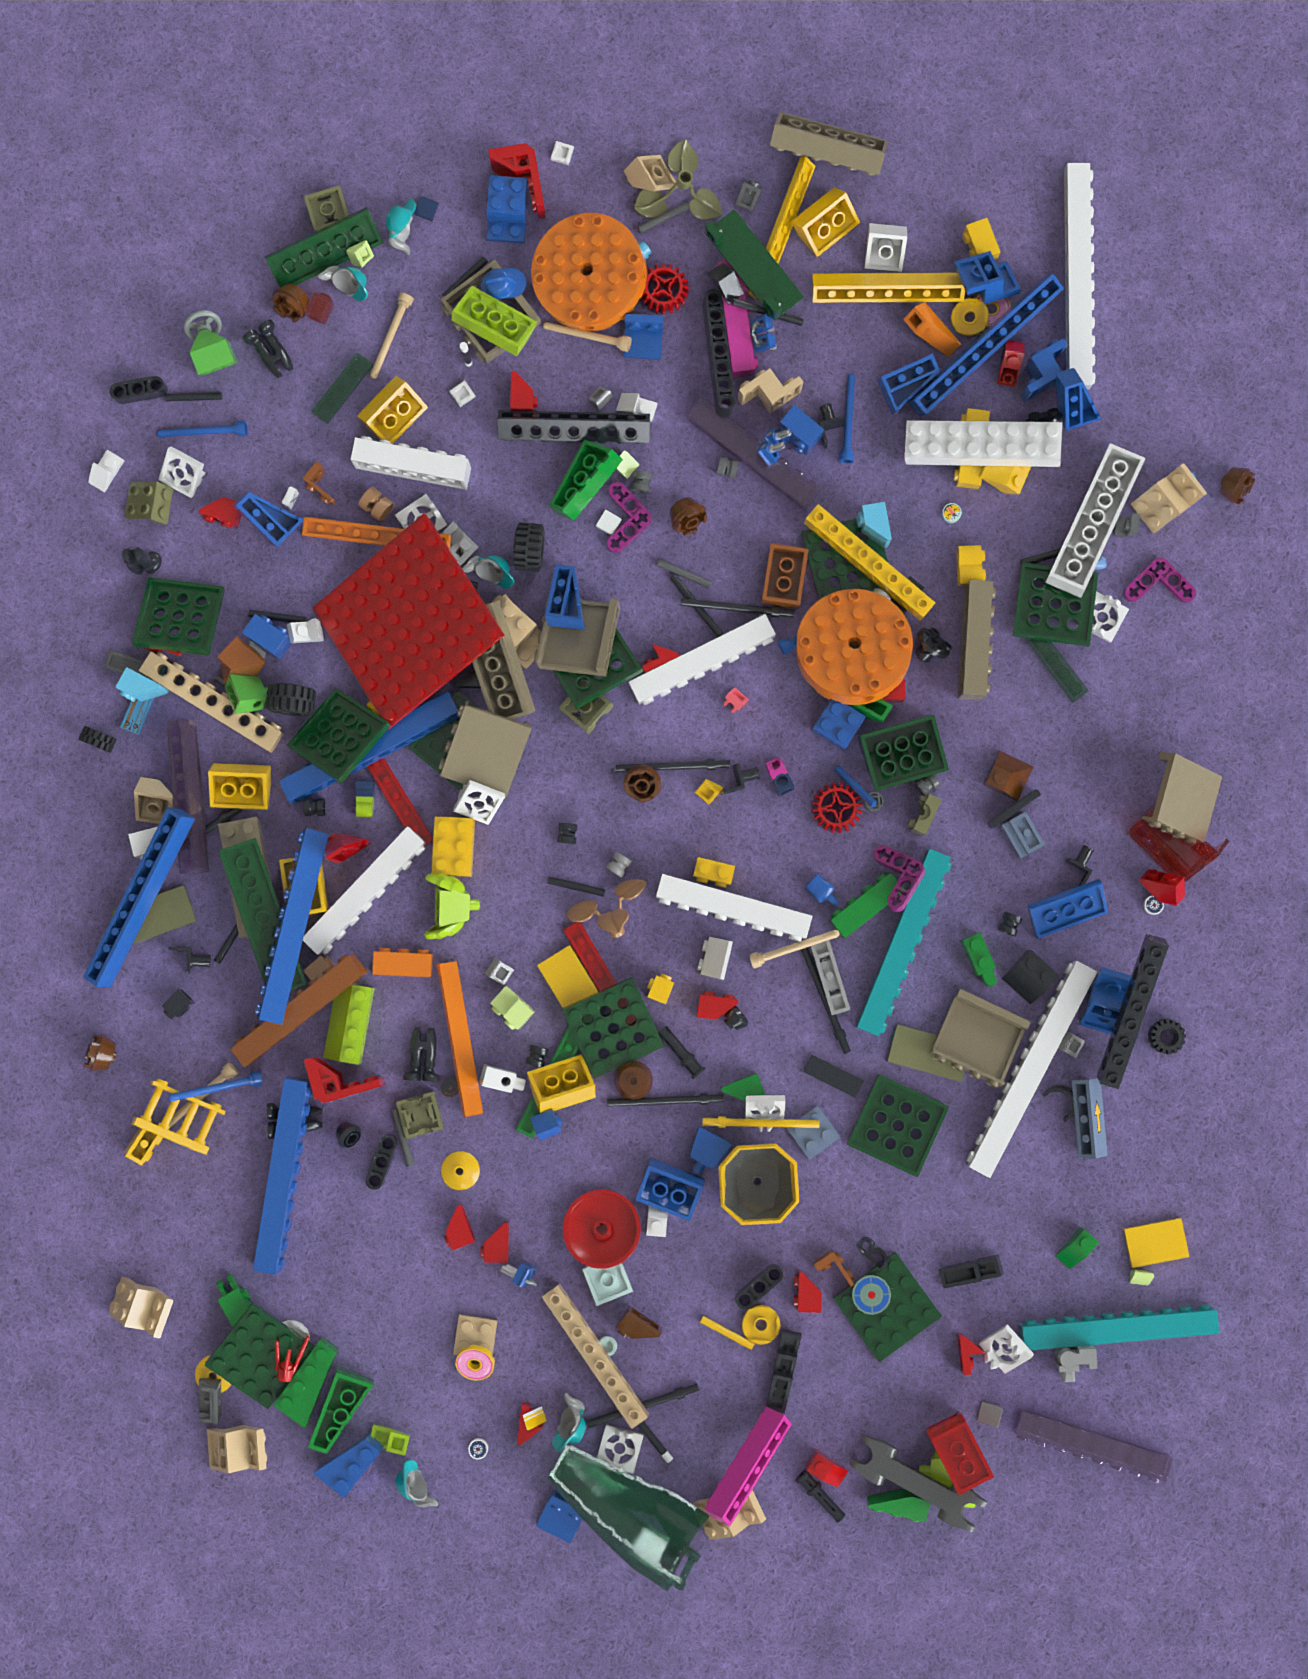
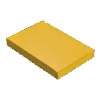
[537,945,598,1008]
[1123,1218,1189,1268]

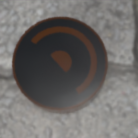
[440,1078,459,1097]

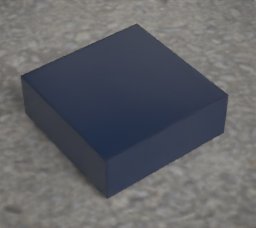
[414,196,439,221]

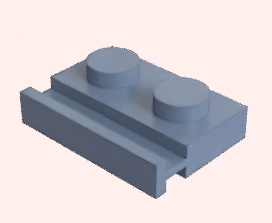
[1001,812,1045,859]

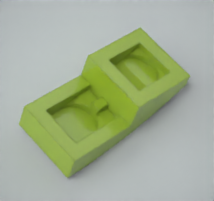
[370,1424,410,1456]

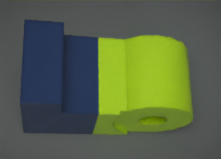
[355,781,375,818]

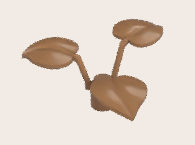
[565,879,647,938]

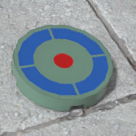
[852,1275,891,1315]

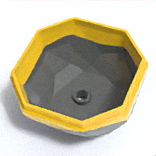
[718,1143,799,1225]

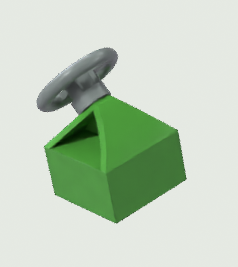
[184,310,238,376]

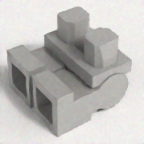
[441,521,479,566]
[1054,1345,1097,1382]

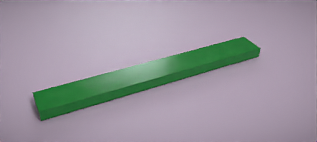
[516,1014,593,1139]

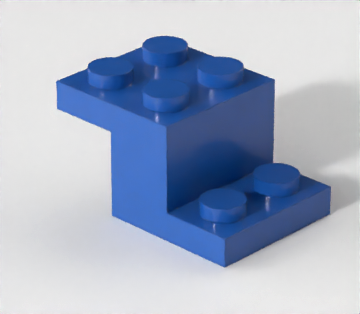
[486,175,528,244]
[954,251,1021,304]
[1020,338,1068,403]
[1079,966,1131,1034]

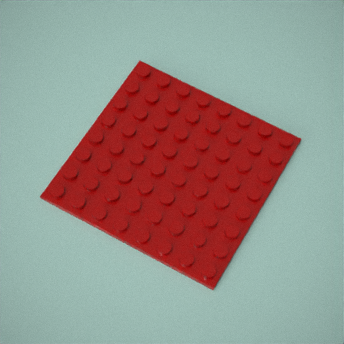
[312,513,505,729]

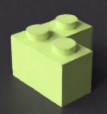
[491,986,535,1030]

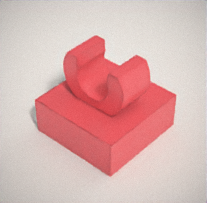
[724,688,749,713]

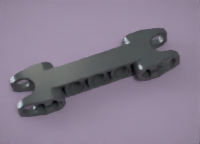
[849,1434,987,1533]

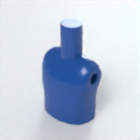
[805,874,840,907]

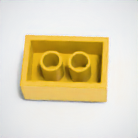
[431,816,475,877]
[279,858,329,915]

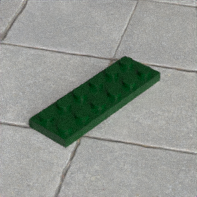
[264,207,383,288]

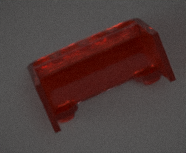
[1129,802,1229,882]

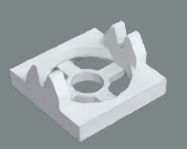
[158,446,205,498]
[395,494,448,532]
[1092,591,1129,643]
[453,780,505,825]
[745,1095,785,1132]
[979,1324,1034,1374]
[596,1424,644,1474]

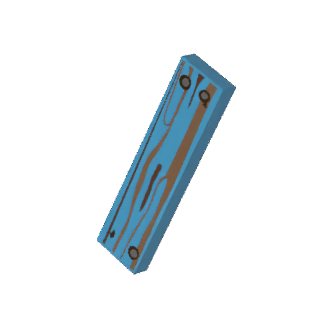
[120,666,167,735]

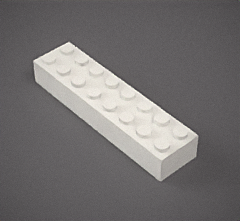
[905,421,1062,467]
[1046,443,1145,598]
[656,874,812,942]

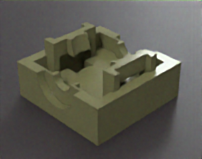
[304,185,349,232]
[559,680,614,735]
[906,794,942,837]
[396,1091,444,1139]

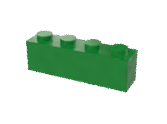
[829,872,905,939]

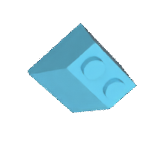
[856,502,892,548]
[115,667,169,702]

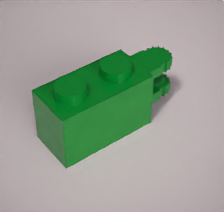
[960,932,997,987]
[216,1274,251,1327]

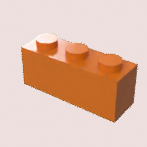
[372,948,433,977]

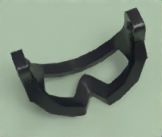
[1043,1085,1075,1122]
[856,1237,888,1271]

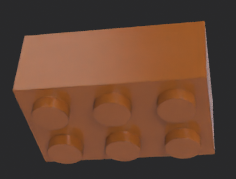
[761,543,809,609]

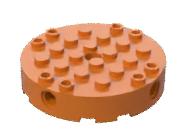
[531,213,647,332]
[796,589,913,705]

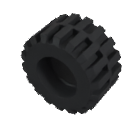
[513,522,545,572]
[265,683,316,716]

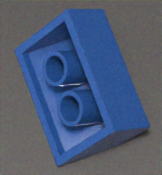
[635,1158,705,1221]

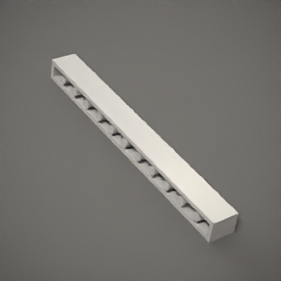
[1064,163,1095,390]
[966,961,1097,1178]

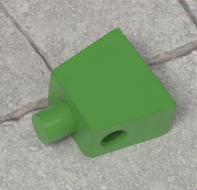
[225,674,268,714]

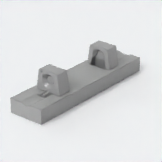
[811,940,850,1015]

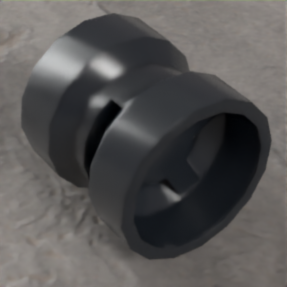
[303,798,325,816]
[557,823,578,844]
[998,912,1023,937]
[525,1044,549,1068]

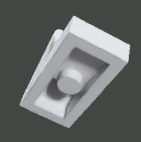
[616,393,657,422]
[88,450,124,492]
[287,618,324,643]
[646,1206,668,1237]

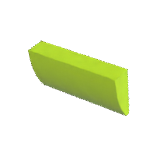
[451,286,537,357]

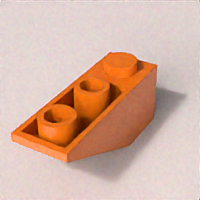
[903,302,962,357]

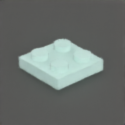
[582,1263,633,1306]

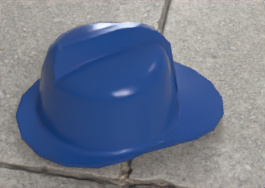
[481,268,527,300]

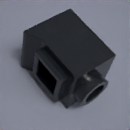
[162,989,195,1019]

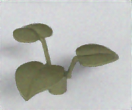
[634,139,722,220]

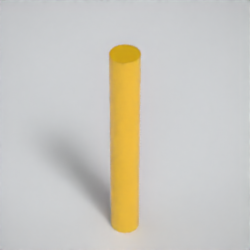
[700,1316,755,1350]

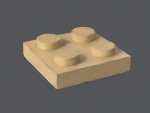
[453,1314,498,1357]

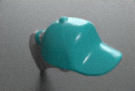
[386,199,416,255]
[317,266,368,301]
[462,555,515,589]
[552,1393,586,1452]
[395,1460,438,1507]

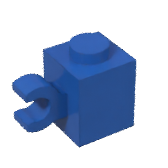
[530,1109,563,1141]

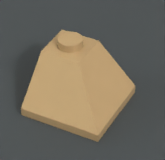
[624,155,676,191]
[134,777,174,824]

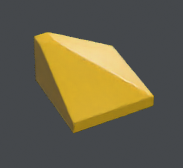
[694,779,723,805]

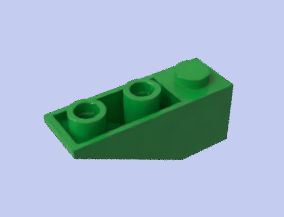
[867,1488,931,1523]

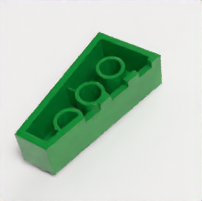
[549,440,623,521]
[273,1337,339,1428]
[308,1367,374,1454]

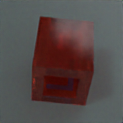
[305,292,334,325]

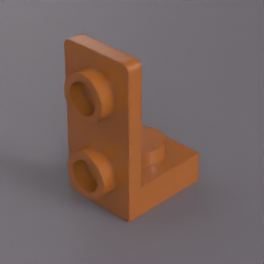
[302,461,336,506]
[812,1250,855,1287]

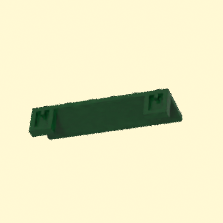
[704,210,804,321]

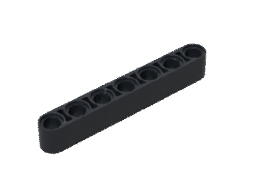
[702,289,735,418]

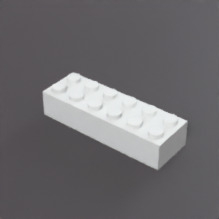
[351,436,471,490]

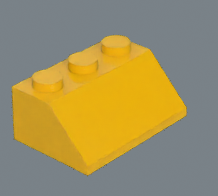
[791,187,860,257]
[357,376,428,444]
[979,466,1031,494]
[208,763,271,810]
[527,1055,595,1113]

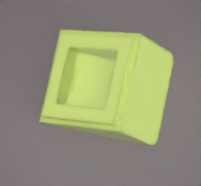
[346,240,374,267]
[615,450,639,479]
[1129,1269,1154,1286]

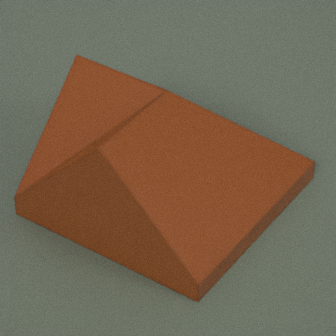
[217,636,266,683]

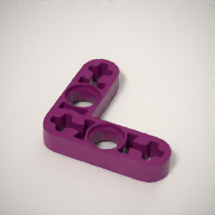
[607,482,652,553]
[1123,558,1196,603]
[874,845,925,912]

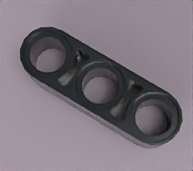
[109,376,168,404]
[365,1134,398,1190]
[735,1264,783,1310]

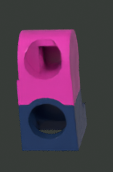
[765,757,795,797]

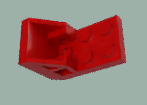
[488,143,546,219]
[304,1057,385,1103]
[925,1412,994,1495]

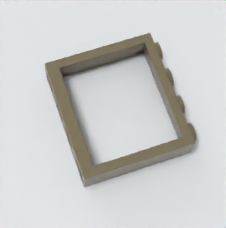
[440,260,541,364]

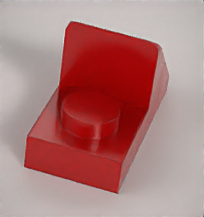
[642,644,680,674]
[957,1333,985,1376]
[517,1402,543,1445]

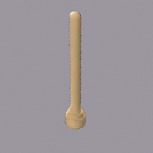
[370,292,414,379]
[543,322,632,352]
[750,930,839,969]
[169,1062,239,1127]

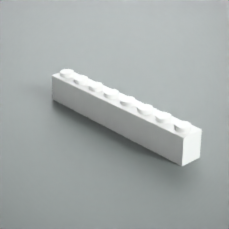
[629,614,776,705]
[303,826,426,955]

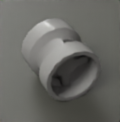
[606,852,632,878]

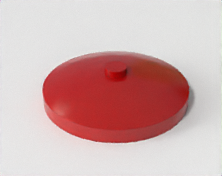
[563,1190,641,1269]

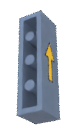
[1072,1078,1108,1158]

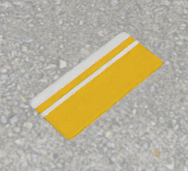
[523,1406,547,1430]

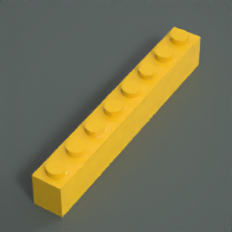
[811,273,965,303]

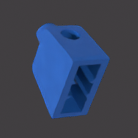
[689,1126,732,1175]

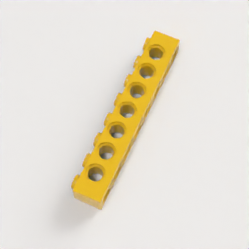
[804,504,935,621]

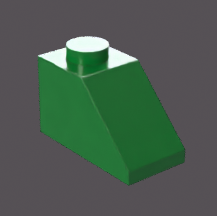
[849,699,893,722]
[721,1073,765,1102]
[1055,1227,1099,1269]

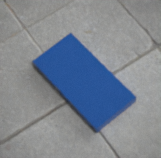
[1027,879,1109,939]

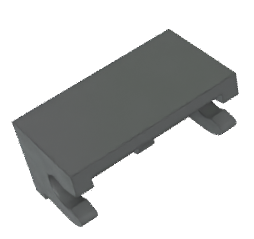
[199,1378,222,1424]

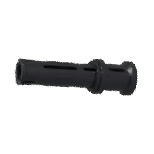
[658,1026,706,1079]
[795,1469,846,1523]

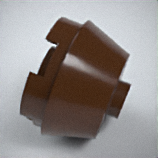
[270,283,309,323]
[1220,467,1256,505]
[670,497,707,535]
[624,765,662,802]
[83,1033,117,1071]
[614,1061,653,1100]

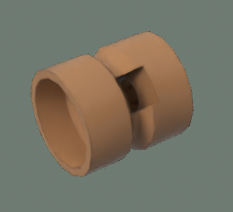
[358,486,394,522]

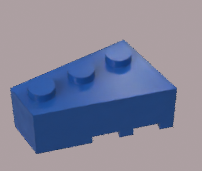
[877,354,940,415]
[1056,368,1102,431]
[232,492,303,547]
[545,565,585,630]
[313,1434,384,1498]

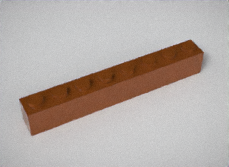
[231,954,368,1068]

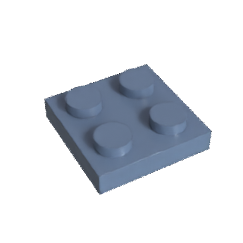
[787,1105,840,1160]

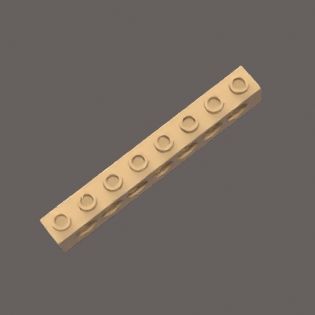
[139,652,284,753]
[542,1283,649,1429]

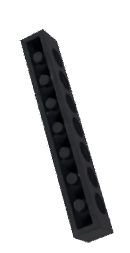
[497,410,650,444]
[1097,934,1169,1089]

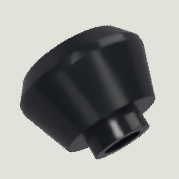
[724,1005,749,1030]
[336,1122,361,1148]

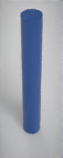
[834,766,877,807]

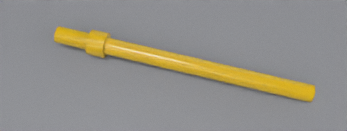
[703,1116,819,1128]

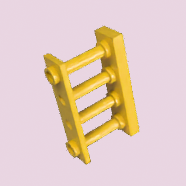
[131,1079,226,1155]

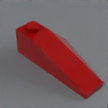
[325,833,371,864]

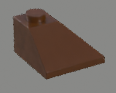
[983,750,1033,801]
[616,1305,662,1339]

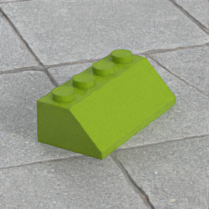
[323,984,375,1065]

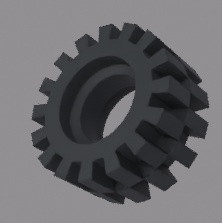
[78,726,117,753]
[1148,1019,1186,1054]

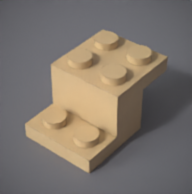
[737,369,803,413]
[1131,463,1207,534]
[501,599,542,669]
[109,1277,173,1338]
[207,1425,267,1473]
[693,1490,766,1540]

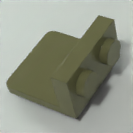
[125,482,173,525]

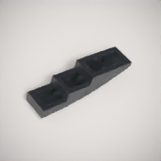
[765,1329,802,1414]

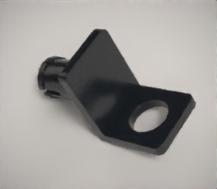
[819,403,845,449]
[720,763,760,795]
[1065,845,1094,886]
[168,947,211,974]

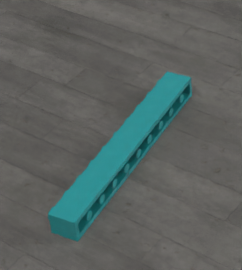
[856,849,952,1036]
[1019,1304,1220,1350]

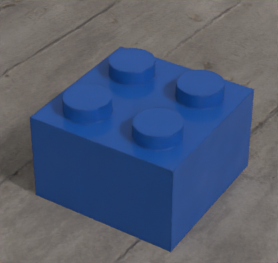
[778,405,824,456]
[242,614,292,660]
[812,699,866,751]

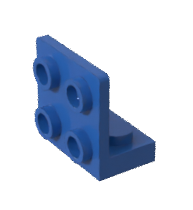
[624,314,663,360]
[536,1490,588,1543]

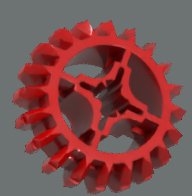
[641,263,689,315]
[811,782,863,834]

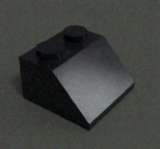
[1002,950,1059,1004]

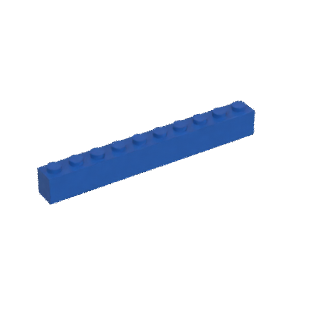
[907,274,1065,416]
[279,692,460,805]
[83,807,195,987]
[255,828,329,1025]
[253,1076,313,1275]

